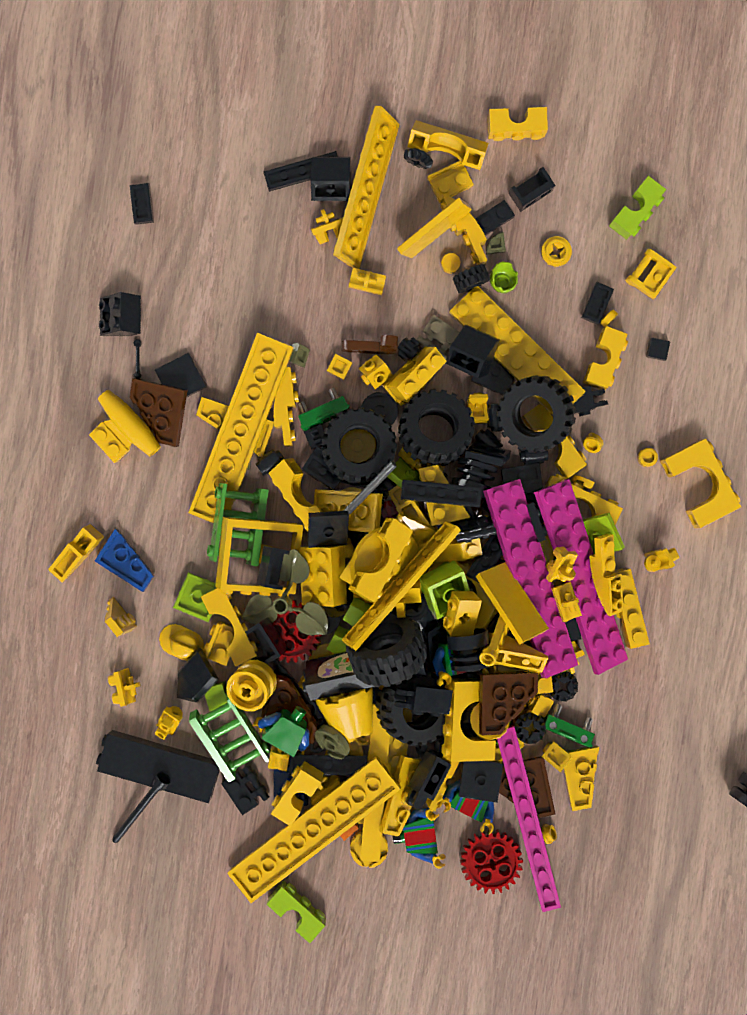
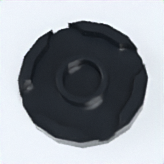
[361,392,398,426]

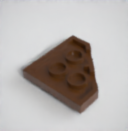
[130,378,188,447]
[479,672,538,735]
[261,673,319,744]
[499,756,556,818]

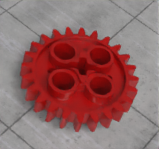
[272,600,322,663]
[460,829,523,894]

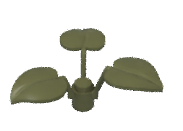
[242,549,329,635]

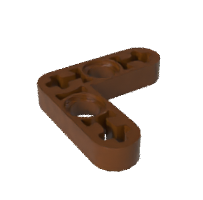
[341,335,398,355]

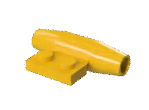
[89,389,161,463]

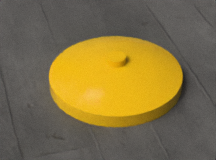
[350,527,420,604]

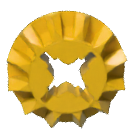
[541,236,572,268]

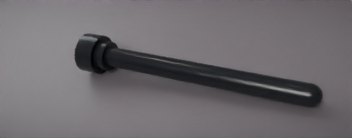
[112,772,171,843]

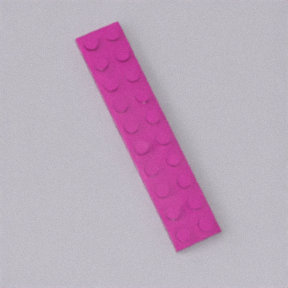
[483,479,578,678]
[534,479,628,675]

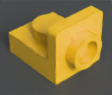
[542,742,573,772]

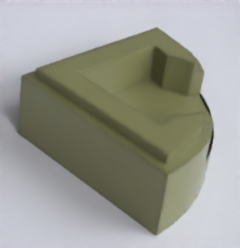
[486,232,506,255]

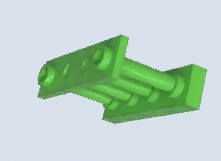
[207,483,268,566]
[189,695,271,782]

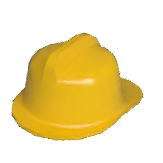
[159,624,204,661]

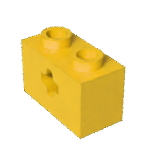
[443,591,482,636]

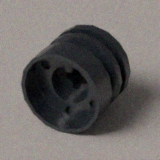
[451,458,498,500]
[446,628,490,672]

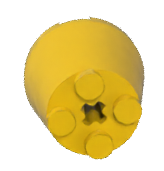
[315,687,373,743]

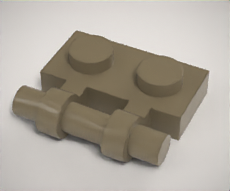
[417,315,460,360]

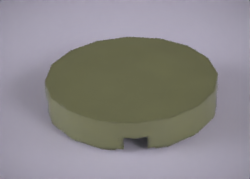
[315,725,350,759]

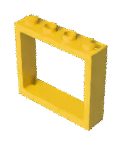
[215,517,303,597]

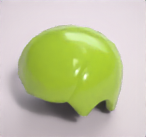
[489,261,518,294]

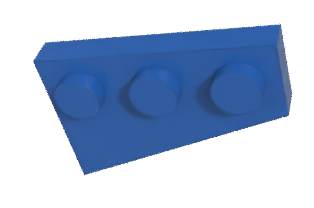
[95,529,155,592]

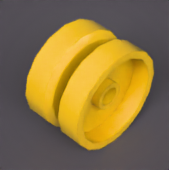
[226,660,277,711]

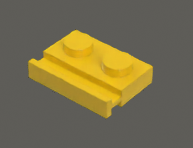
[427,161,474,203]

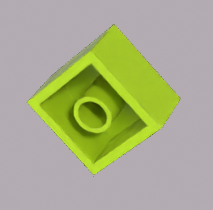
[419,561,470,619]

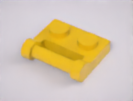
[625,249,677,300]

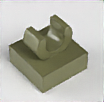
[289,343,310,368]

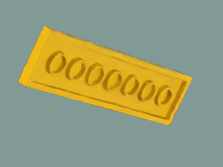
[333,106,400,269]
[449,286,586,415]

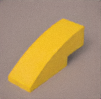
[48,524,104,582]

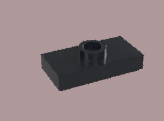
[129,183,154,225]
[581,282,614,325]

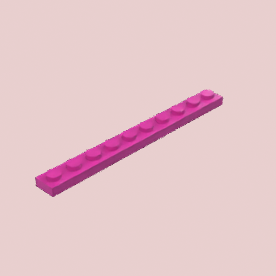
[497,724,561,912]

